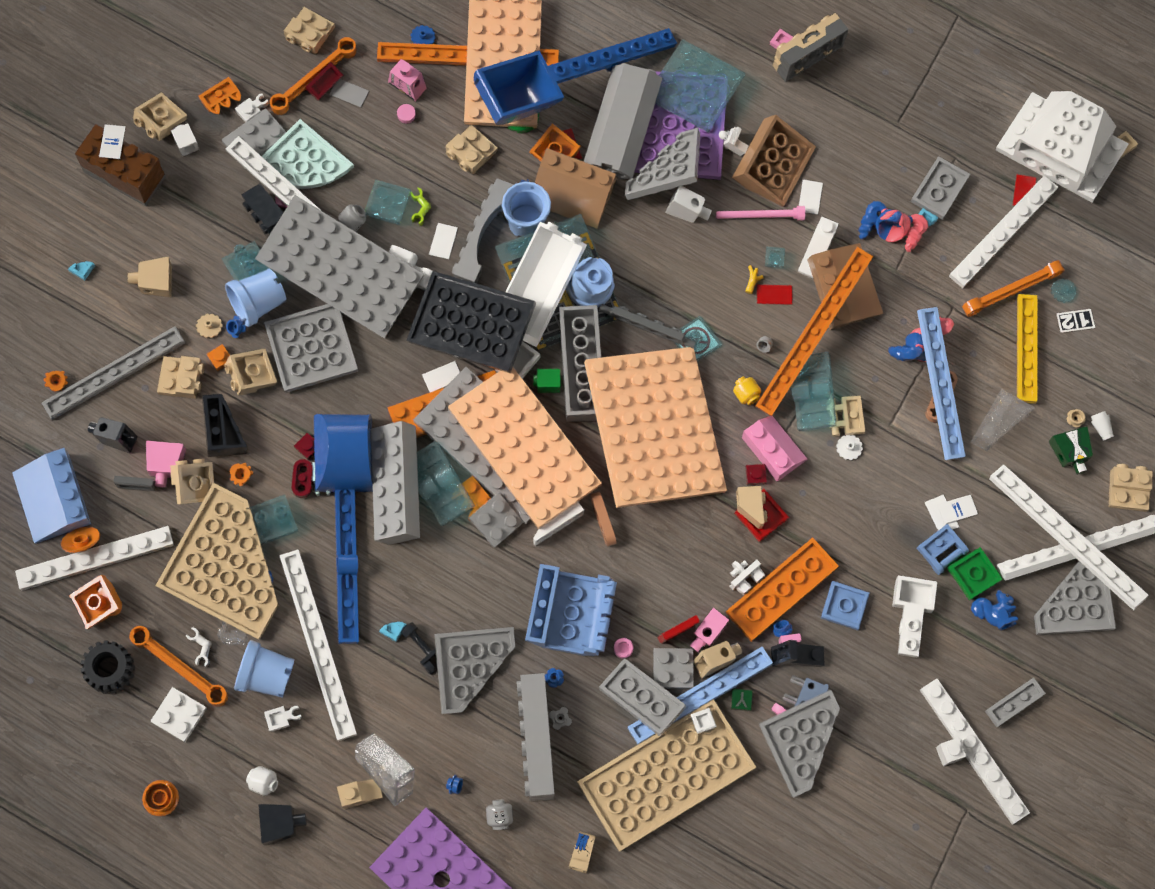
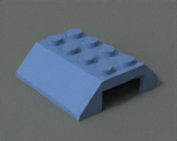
[525,564,617,656]

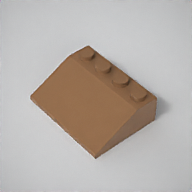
[732,115,816,206]
[535,148,617,229]
[807,243,883,330]

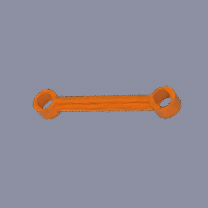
[270,37,357,115]
[962,260,1065,317]
[130,626,228,707]

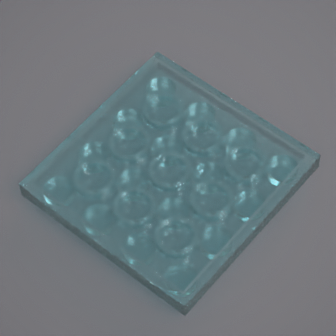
[655,39,745,133]

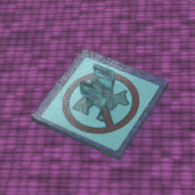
[675,316,722,362]

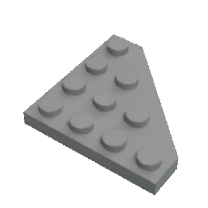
[625,128,700,200]
[1034,553,1116,635]
[434,627,515,714]
[758,690,840,798]

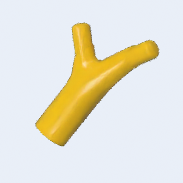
[745,265,764,294]

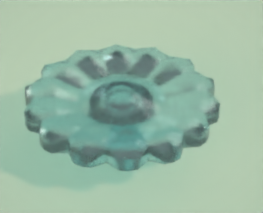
[1051,278,1077,303]

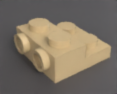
[284,7,335,55]
[133,92,187,141]
[446,125,498,175]
[225,349,277,396]
[157,356,204,399]
[170,459,214,504]
[1109,464,1153,512]

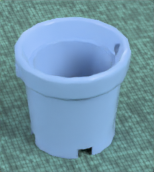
[502,182,551,239]
[566,257,615,308]
[225,268,287,327]
[234,640,295,698]

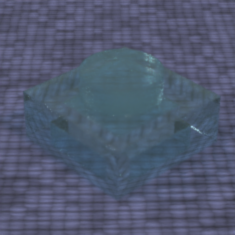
[765,246,785,268]

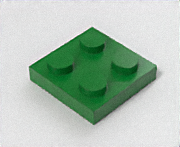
[947,547,1002,601]

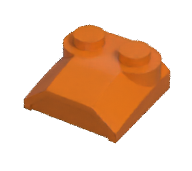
[529,123,581,162]
[69,575,122,629]

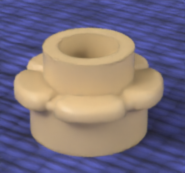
[1066,409,1085,428]

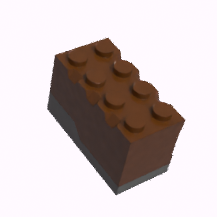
[75,124,166,206]

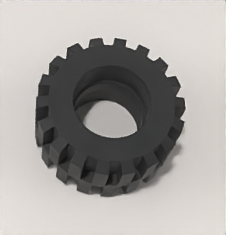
[80,640,135,694]

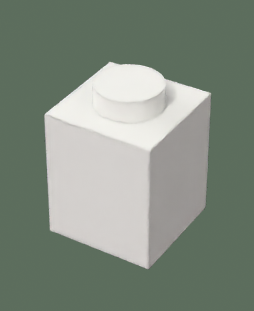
[171,123,199,157]
[936,737,966,766]

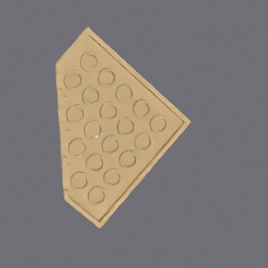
[155,483,279,640]

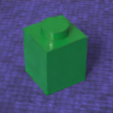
[533,369,560,393]

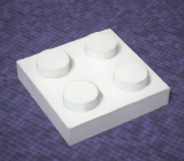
[151,687,207,742]

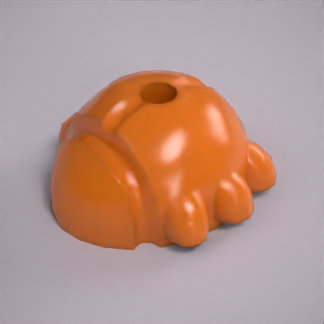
[44,371,68,392]
[230,463,253,486]

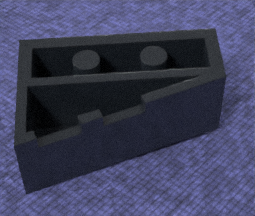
[241,183,283,237]
[202,394,247,457]

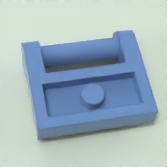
[917,524,969,575]

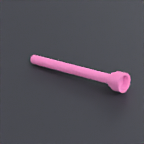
[716,206,805,221]

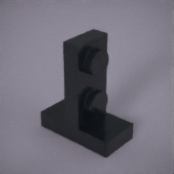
[771,640,825,667]

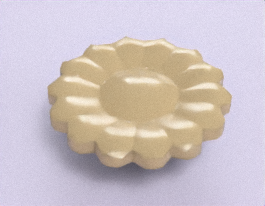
[196,314,223,338]

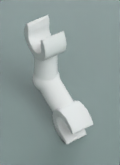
[186,628,212,668]

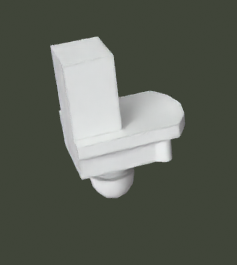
[719,127,748,156]

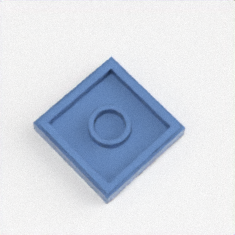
[821,581,869,630]

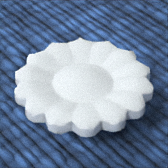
[836,435,863,460]

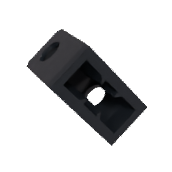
[88,417,138,453]
[258,804,307,845]

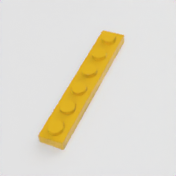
[1017,294,1037,404]

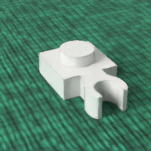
[235,94,269,123]
[264,706,302,732]

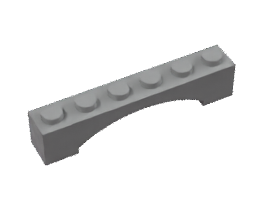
[452,179,513,284]

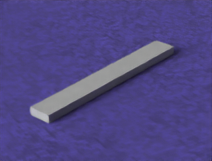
[42,326,185,420]

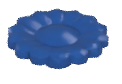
[411,25,435,44]

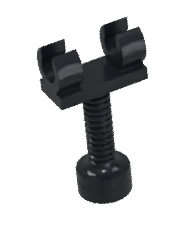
[401,622,436,675]

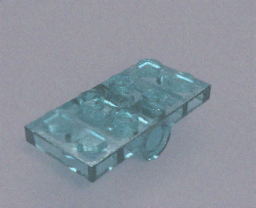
[791,352,836,432]
[417,440,475,526]

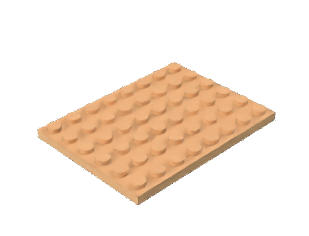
[584,347,727,508]

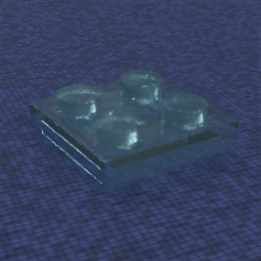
[365,179,411,225]

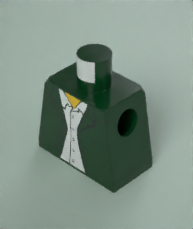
[1049,426,1093,475]

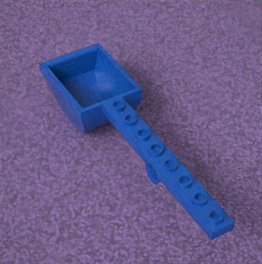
[473,28,677,125]
[314,414,373,644]

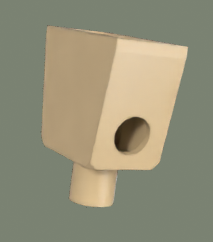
[128,257,172,297]
[693,641,742,679]

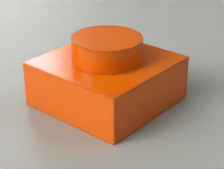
[207,344,230,371]

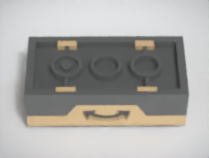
[773,13,848,82]

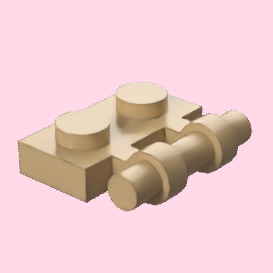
[827,396,865,437]

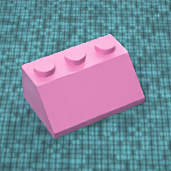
[742,416,807,482]

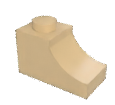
[337,778,383,809]

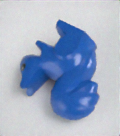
[971,590,1019,631]

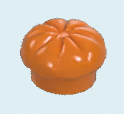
[142,780,179,816]

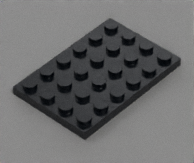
[406,271,536,373]

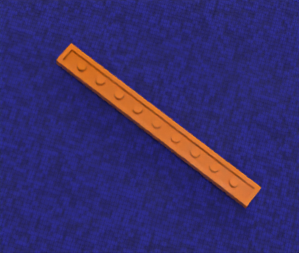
[377,42,559,66]
[755,247,873,416]

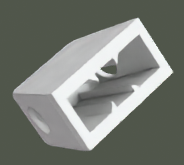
[665,186,712,223]

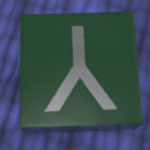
[731,689,753,711]

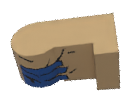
[569,832,595,873]

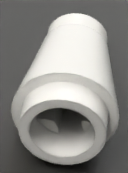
[1091,411,1114,440]

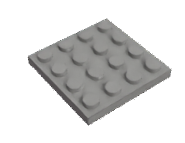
[264,304,358,393]

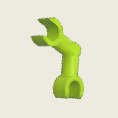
[411,188,431,226]

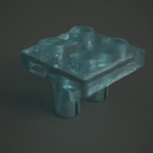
[222,241,273,281]
[250,495,298,545]

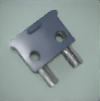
[783,675,829,706]

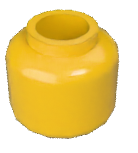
[733,376,761,406]

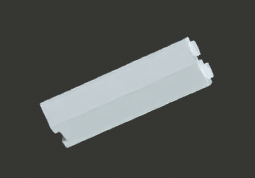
[506,222,587,347]

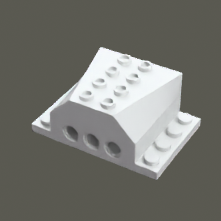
[996,91,1129,202]

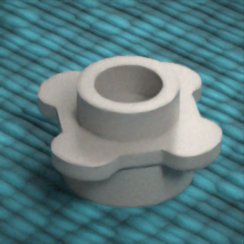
[549,707,572,730]

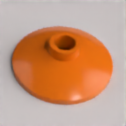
[61,527,100,553]

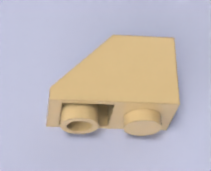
[736,486,767,529]

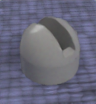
[756,336,773,353]

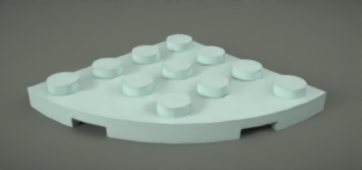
[261,119,354,189]

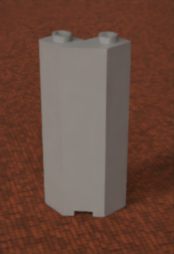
[584,63,662,180]

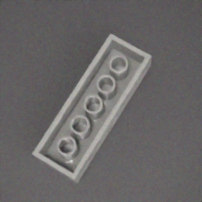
[559,305,601,422]
[371,421,420,545]
[517,673,554,801]

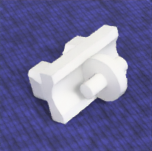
[729,560,765,595]

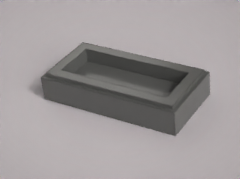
[114,476,156,491]

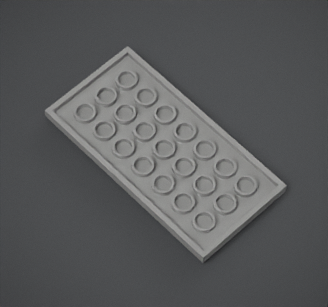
[255,195,424,339]
[413,367,530,524]

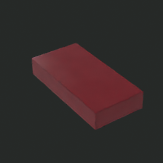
[305,62,344,101]

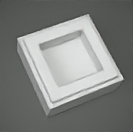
[690,708,717,734]

